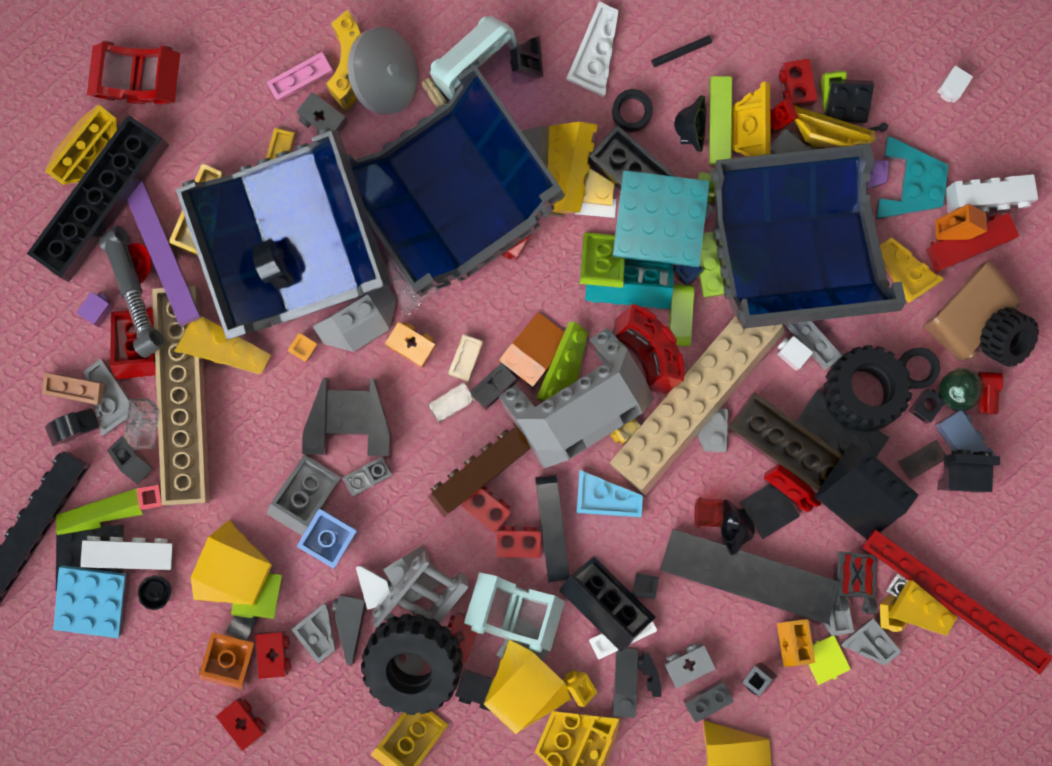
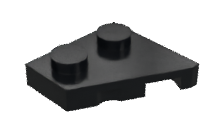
[510,36,543,78]

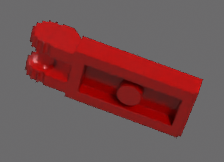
[763,464,822,513]

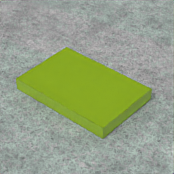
[580,232,625,288]

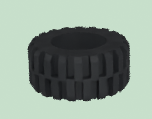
[824,345,913,432]

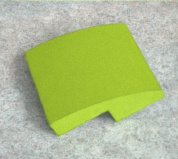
[231,573,282,619]

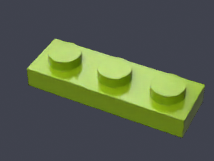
[699,231,724,298]

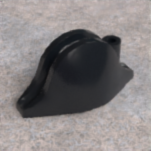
[674,95,706,152]
[720,499,755,555]

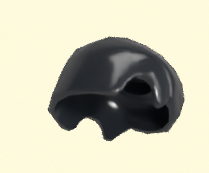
[137,575,172,610]

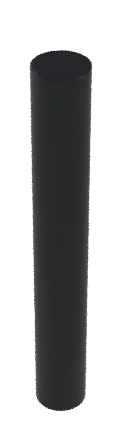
[651,35,712,68]

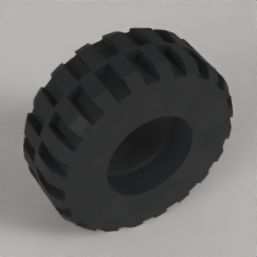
[361,614,463,715]

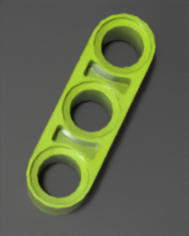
[669,284,694,347]

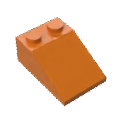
[499,312,564,389]

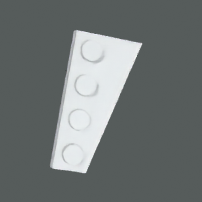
[565,2,618,97]

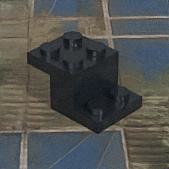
[937,450,1000,493]

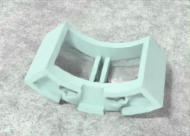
[464,572,565,653]

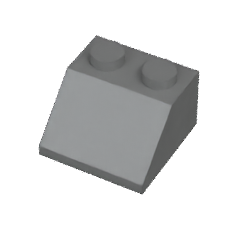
[383,546,443,602]

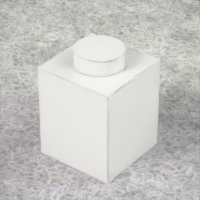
[936,66,973,103]
[777,336,813,370]

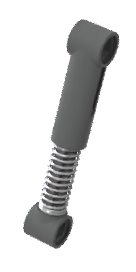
[98,226,165,358]

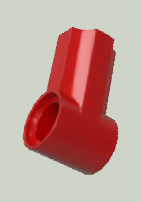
[976,371,1003,414]

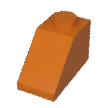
[935,204,987,240]

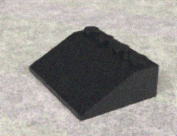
[814,443,919,539]

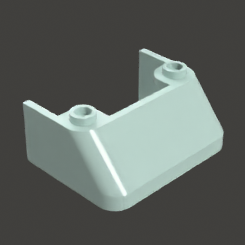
[430,16,518,100]

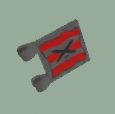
[833,551,878,614]

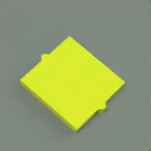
[808,635,851,685]

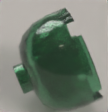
[939,368,984,411]

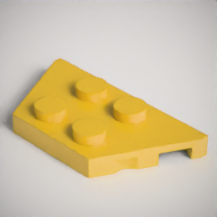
[731,81,770,157]

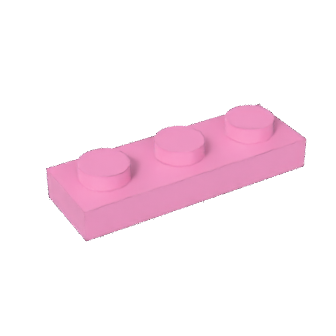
[267,52,333,102]

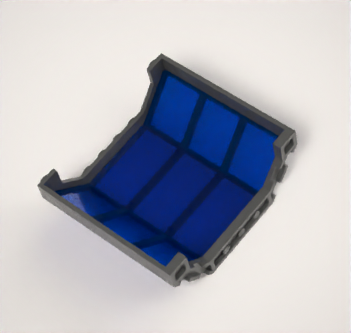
[332,65,565,296]
[175,128,391,340]
[711,144,906,329]

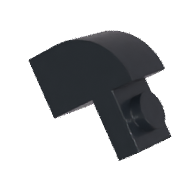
[253,238,296,290]
[45,408,99,447]

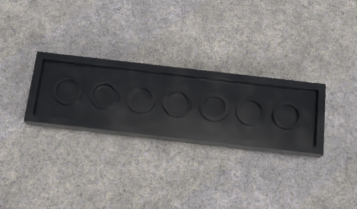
[660,529,840,624]

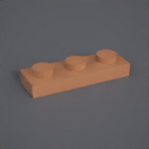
[42,372,104,405]

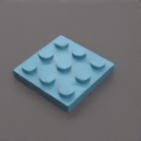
[53,565,126,638]

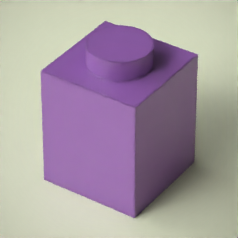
[76,292,114,327]

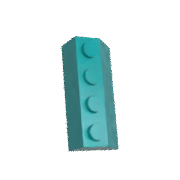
[585,259,673,309]

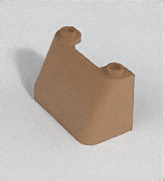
[922,260,1021,361]

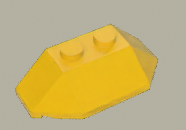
[45,104,117,185]
[794,105,876,148]

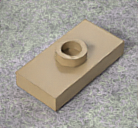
[448,334,483,382]

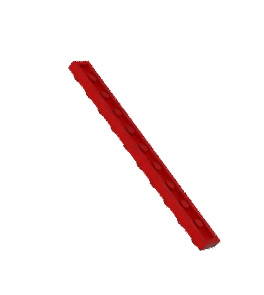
[862,529,1052,674]

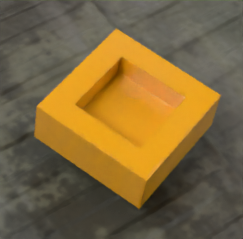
[287,333,318,363]

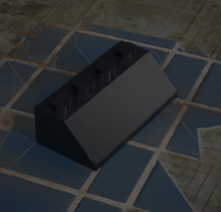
[559,557,656,652]

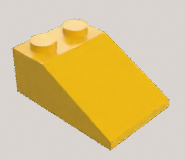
[371,711,448,766]

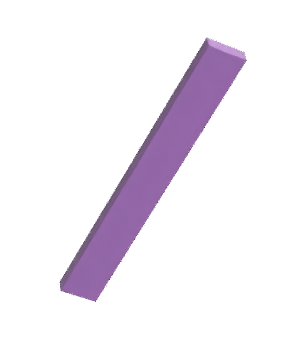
[127,181,201,327]

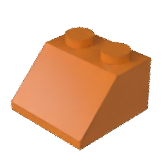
[199,632,254,690]

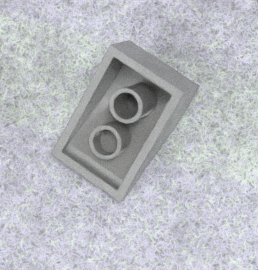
[266,455,341,536]

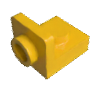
[610,418,641,445]
[880,595,908,632]
[563,670,598,707]

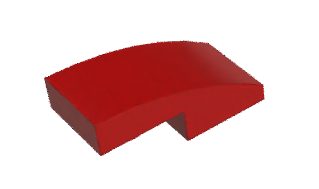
[770,98,799,136]

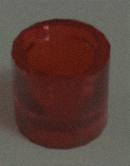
[694,497,724,528]

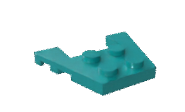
[876,137,948,219]

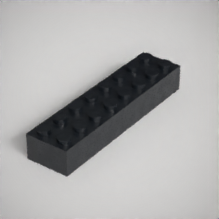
[27,115,169,282]

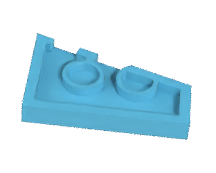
[576,470,643,517]

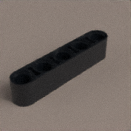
[535,474,570,583]

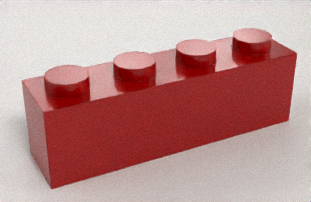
[926,212,1019,272]

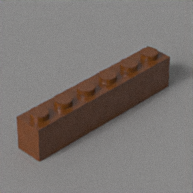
[428,423,531,517]

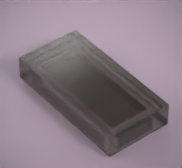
[428,382,475,423]

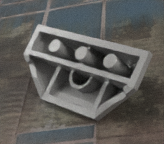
[313,286,397,352]

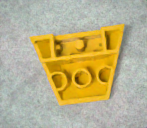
[191,520,272,605]
[484,640,571,734]
[535,711,620,766]
[703,720,771,766]

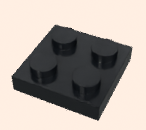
[825,79,874,123]
[740,483,800,539]

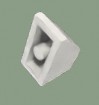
[356,566,394,610]

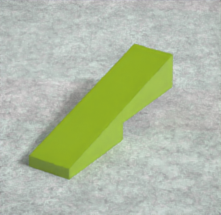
[709,76,732,165]
[56,487,143,535]

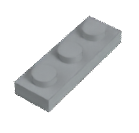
[784,308,842,370]

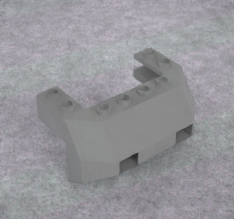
[499,328,654,468]

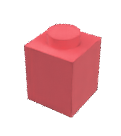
[136,484,164,510]

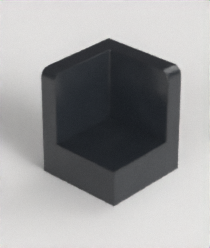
[632,573,659,599]

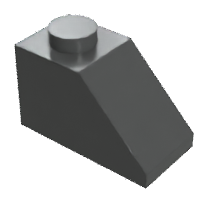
[107,435,153,484]

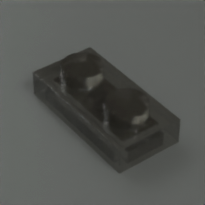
[898,440,946,480]

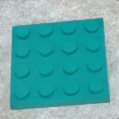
[613,171,709,267]

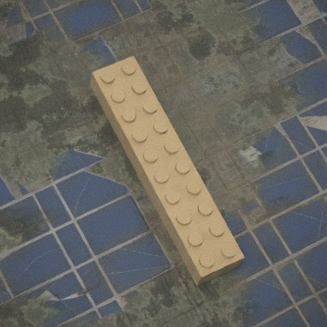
[152,286,210,506]
[610,304,785,495]

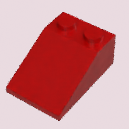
[110,308,156,379]

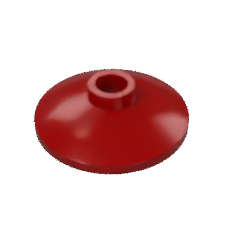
[128,243,152,284]

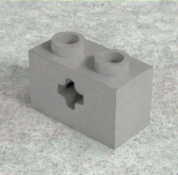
[663,642,715,689]

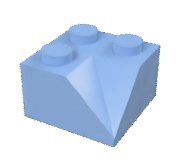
[297,509,359,569]

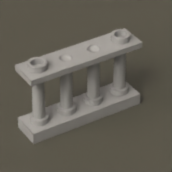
[372,550,469,628]

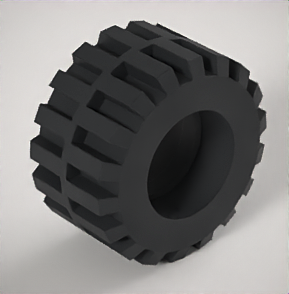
[980,307,1039,367]

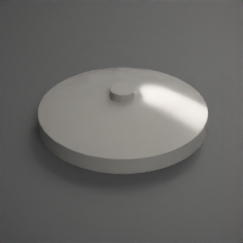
[348,27,418,115]

